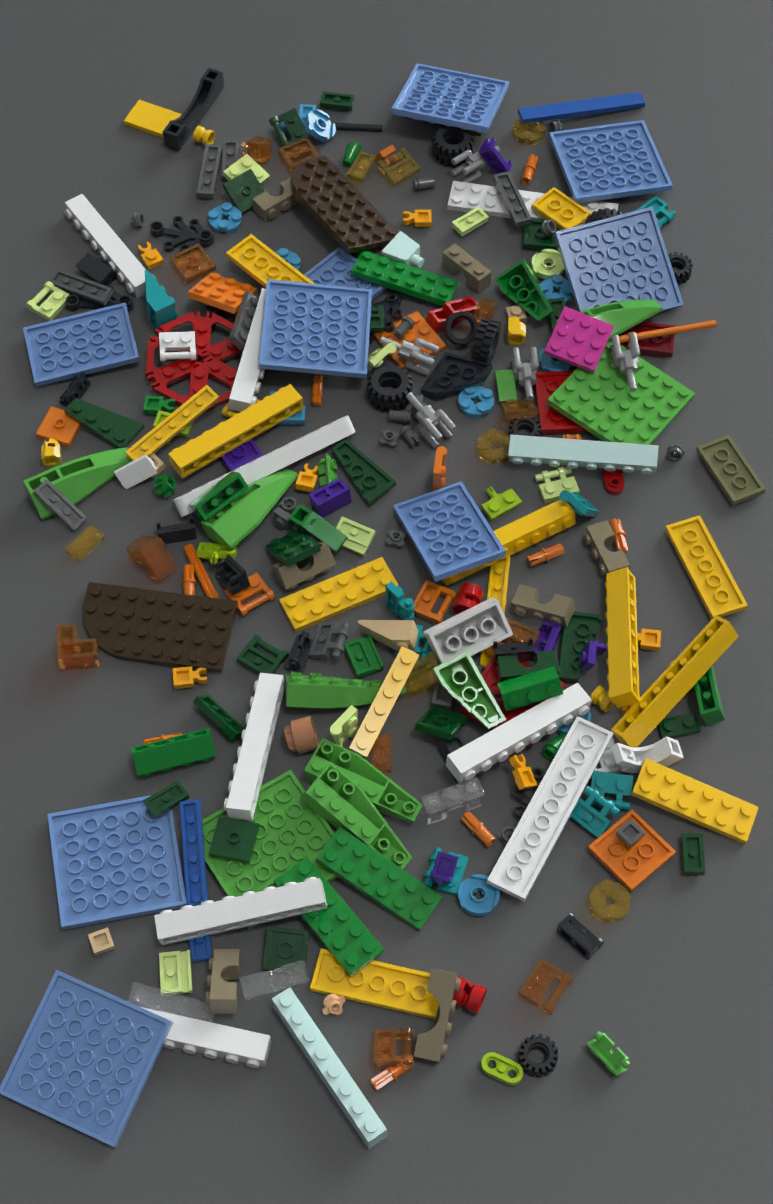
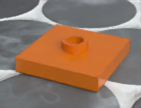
[36,406,82,447]

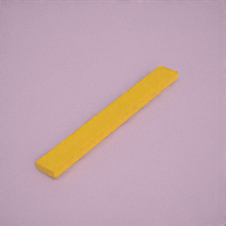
[480,556,510,667]

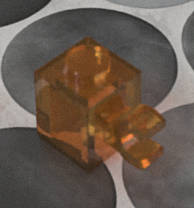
[242,135,272,164]
[474,298,498,325]

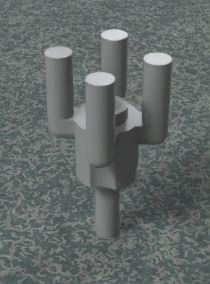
[450,146,500,183]
[610,333,640,392]
[379,336,439,376]
[511,347,539,401]
[406,392,456,449]

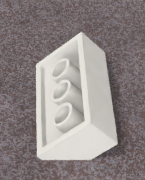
[423,598,513,664]

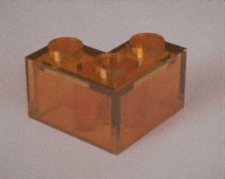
[125,535,177,581]
[56,623,100,671]

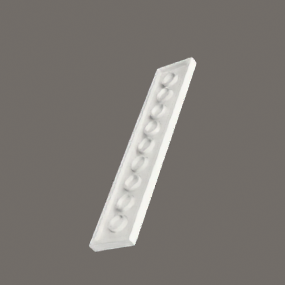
[447,181,618,225]
[487,716,614,902]

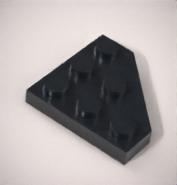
[421,352,493,398]

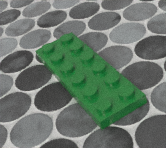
[350,251,459,306]
[316,827,443,932]
[274,857,384,978]

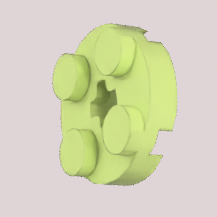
[531,249,565,279]

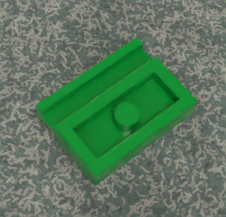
[344,634,384,679]

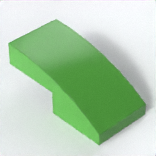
[495,369,517,403]

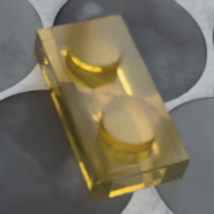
[347,151,375,183]
[65,524,105,563]

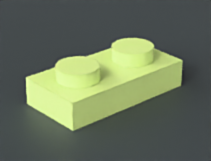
[452,207,489,237]

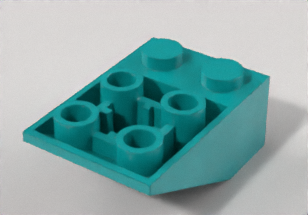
[144,269,178,329]

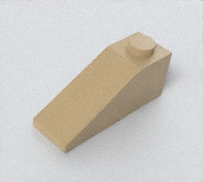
[358,620,418,651]

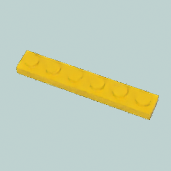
[125,385,219,461]
[348,646,419,759]

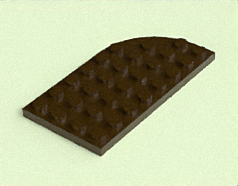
[291,156,398,254]
[83,582,238,673]

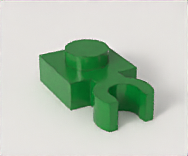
[143,395,176,415]

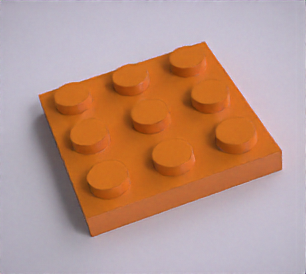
[187,273,258,314]
[373,311,446,370]
[587,809,676,893]

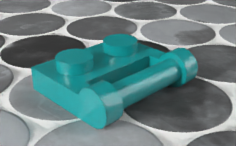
[560,490,600,517]

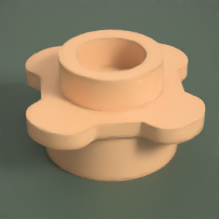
[322,994,345,1015]

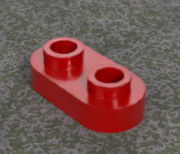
[602,468,624,495]

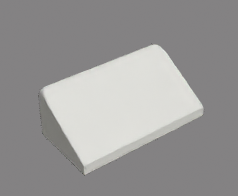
[114,455,157,489]

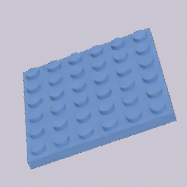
[391,64,510,133]
[549,120,673,203]
[554,206,684,312]
[259,279,372,378]
[47,795,187,930]
[0,970,174,1148]

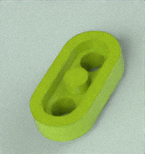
[481,1052,523,1086]

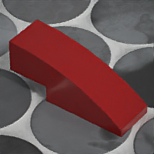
[425,296,482,332]

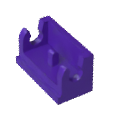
[478,138,513,174]
[308,478,352,518]
[532,621,561,662]

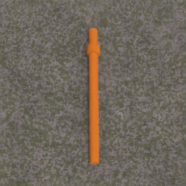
[619,320,717,343]

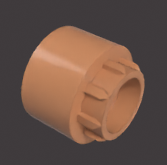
[284,716,319,754]

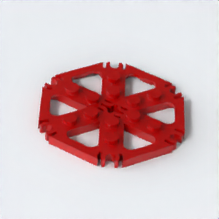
[146,311,244,412]

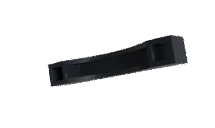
[163,68,224,151]

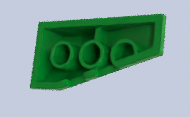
[494,259,554,322]

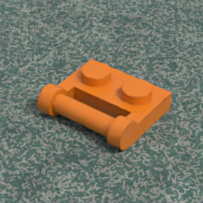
[433,446,447,491]
[225,573,275,617]
[413,580,457,625]

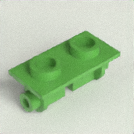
[318,453,338,488]
[586,1031,631,1076]

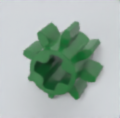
[153,473,176,498]

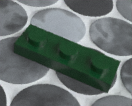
[193,694,245,740]

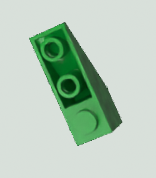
[289,504,348,552]

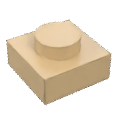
[505,305,527,323]
[149,453,167,479]
[88,927,115,956]

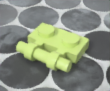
[535,466,580,503]

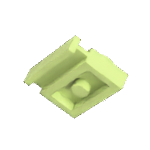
[336,516,376,556]
[159,950,193,996]

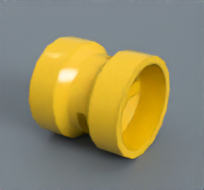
[193,126,215,145]
[590,685,614,712]

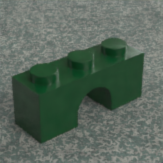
[496,650,560,682]

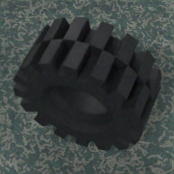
[668,252,693,285]
[508,414,542,441]
[518,1034,558,1078]

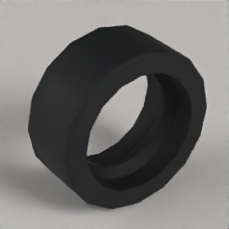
[443,311,479,345]

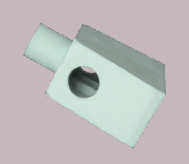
[381,231,425,268]

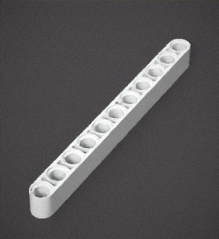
[173,415,356,517]

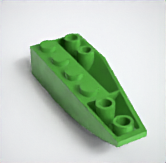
[556,300,663,340]
[23,447,132,520]
[201,469,298,549]
[285,672,406,708]
[304,738,423,823]
[300,762,412,869]

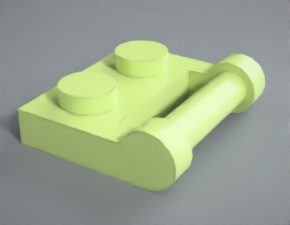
[25,281,70,321]
[367,343,396,371]
[330,705,358,747]

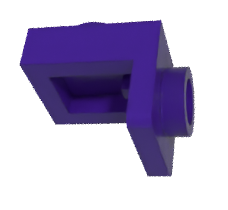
[579,641,607,671]
[430,851,459,884]

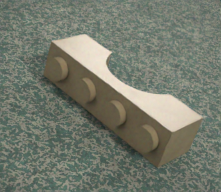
[414,968,461,1062]

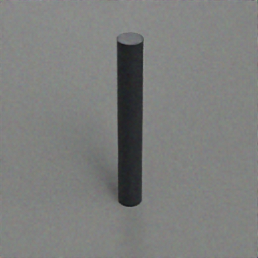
[334,123,383,132]

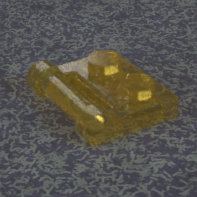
[376,147,421,186]
[404,652,439,696]

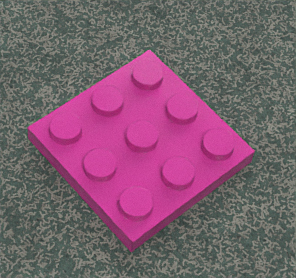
[544,306,614,373]

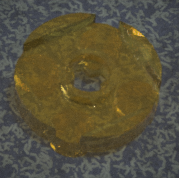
[513,119,545,145]
[477,428,510,464]
[589,879,631,923]

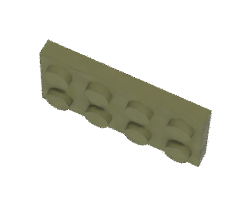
[696,435,766,506]

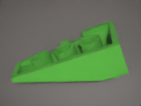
[433,651,506,729]

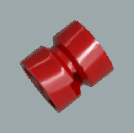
[452,583,484,615]
[453,977,487,1014]

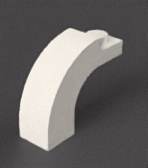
[611,736,684,773]

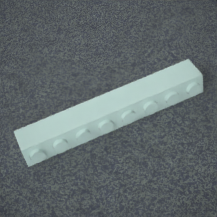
[508,435,659,474]
[272,987,387,1149]

